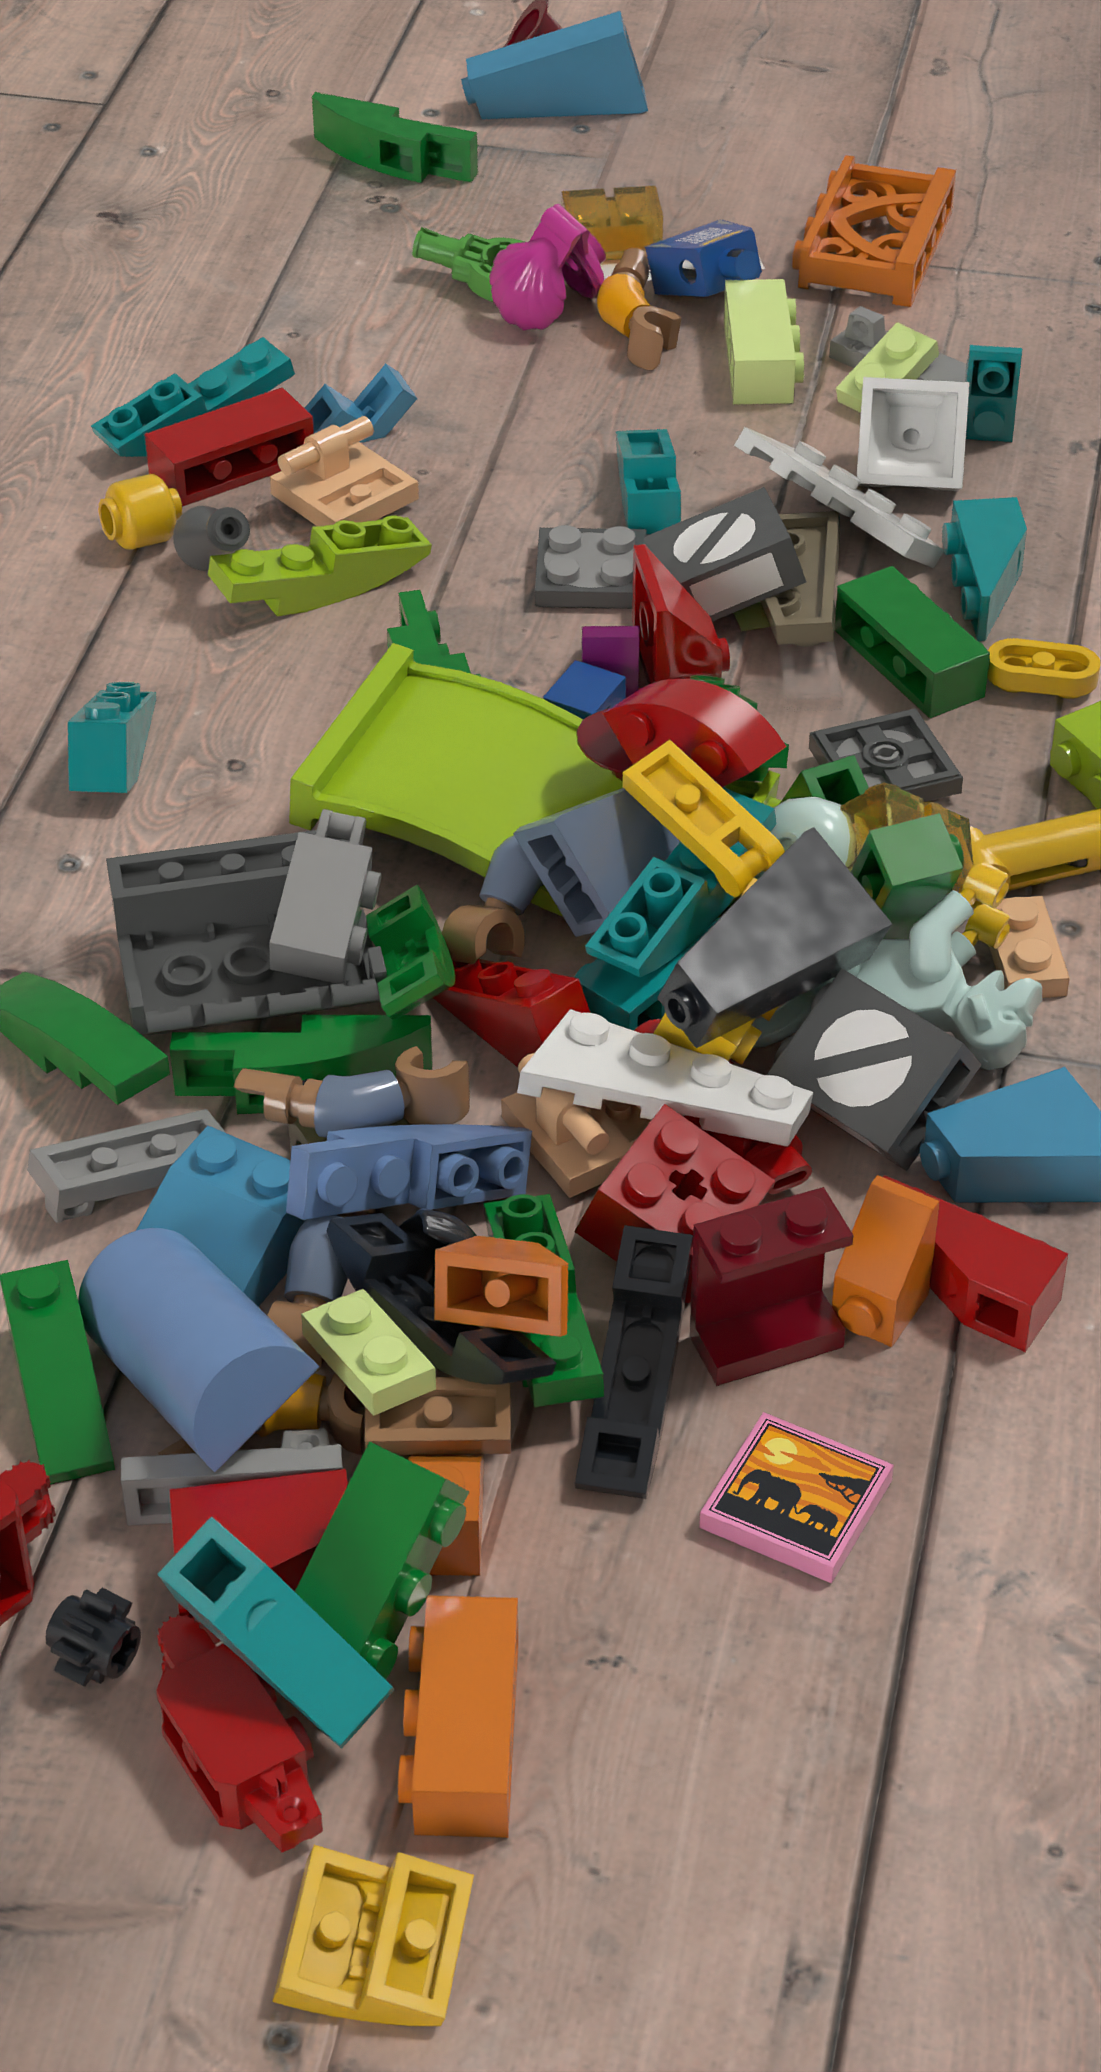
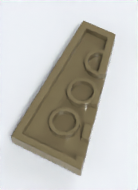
[761,511,840,647]

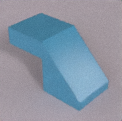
[305,363,418,443]

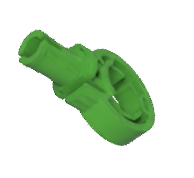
[412,227,525,302]

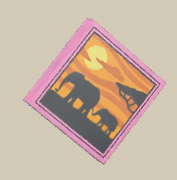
[699,1412,894,1584]

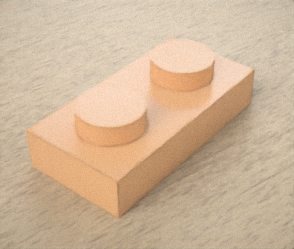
[982,896,1070,998]

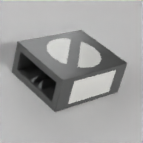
[643,487,806,621]
[767,969,982,1171]

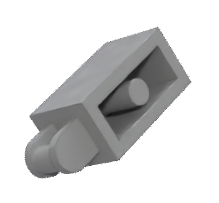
[269,809,381,984]

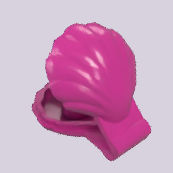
[489,204,606,330]

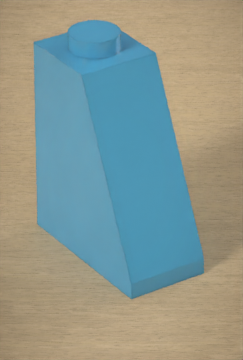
[920,1067,1101,1203]

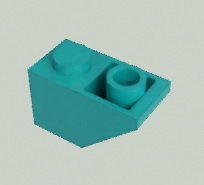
[965,345,1022,442]

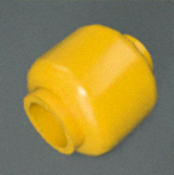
[98,474,183,550]

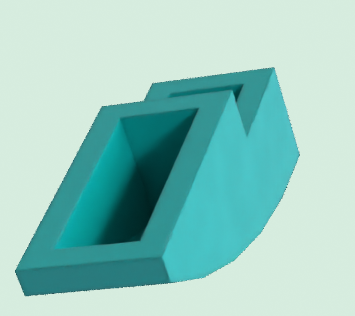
[616,429,681,535]

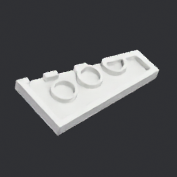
[734,427,944,568]
[517,1009,814,1146]

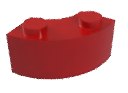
[603,679,787,787]

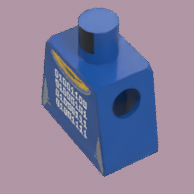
[645,219,762,297]

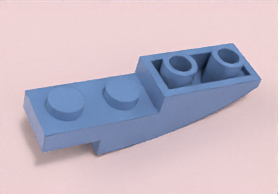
[286,1124,532,1220]

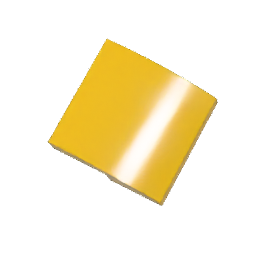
[272,1845,474,2026]

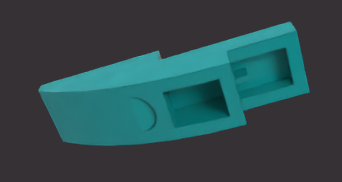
[91,337,296,457]
[585,787,777,977]

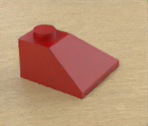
[632,544,730,684]

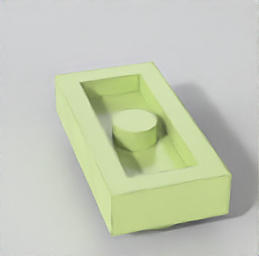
[836,322,939,413]
[301,1289,436,1416]

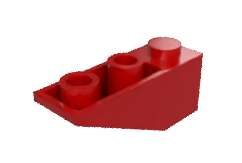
[433,959,590,1067]
[883,1175,1069,1352]

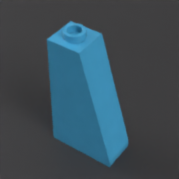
[461,11,648,120]

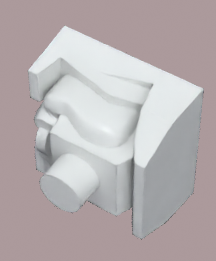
[857,377,969,491]

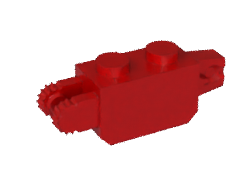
[156,1614,323,1853]

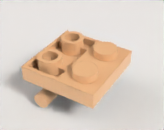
[270,416,419,526]
[501,1053,651,1198]

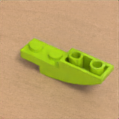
[208,516,432,617]

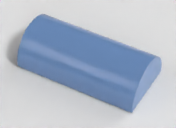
[78,1228,319,1472]

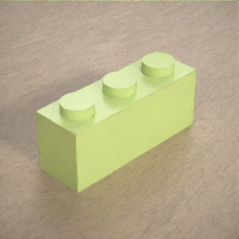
[724,279,804,404]

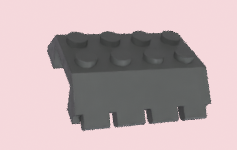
[106,830,387,1036]

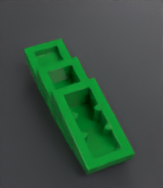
[0,971,170,1105]

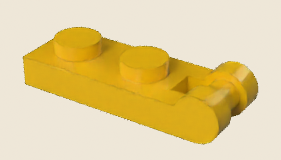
[622,740,785,897]

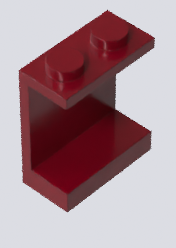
[690,1187,854,1386]

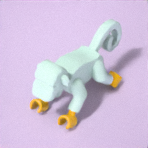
[752,863,1042,1070]

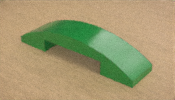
[366,884,455,1019]

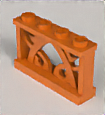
[792,155,956,307]

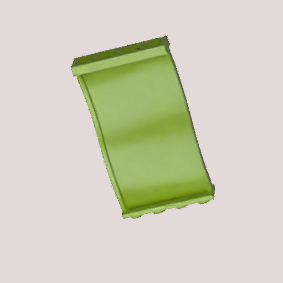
[289,643,784,918]

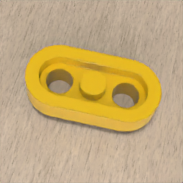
[987,638,1101,699]

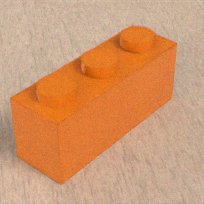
[398,1595,519,1838]

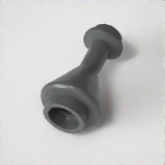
[173,506,250,571]

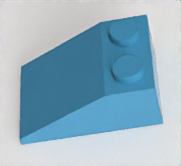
[136,1126,307,1307]

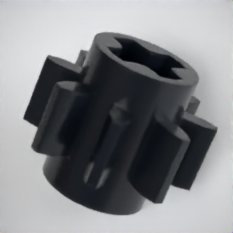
[45,1587,141,1687]

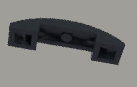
[326,1213,557,1385]
[575,1225,693,1499]

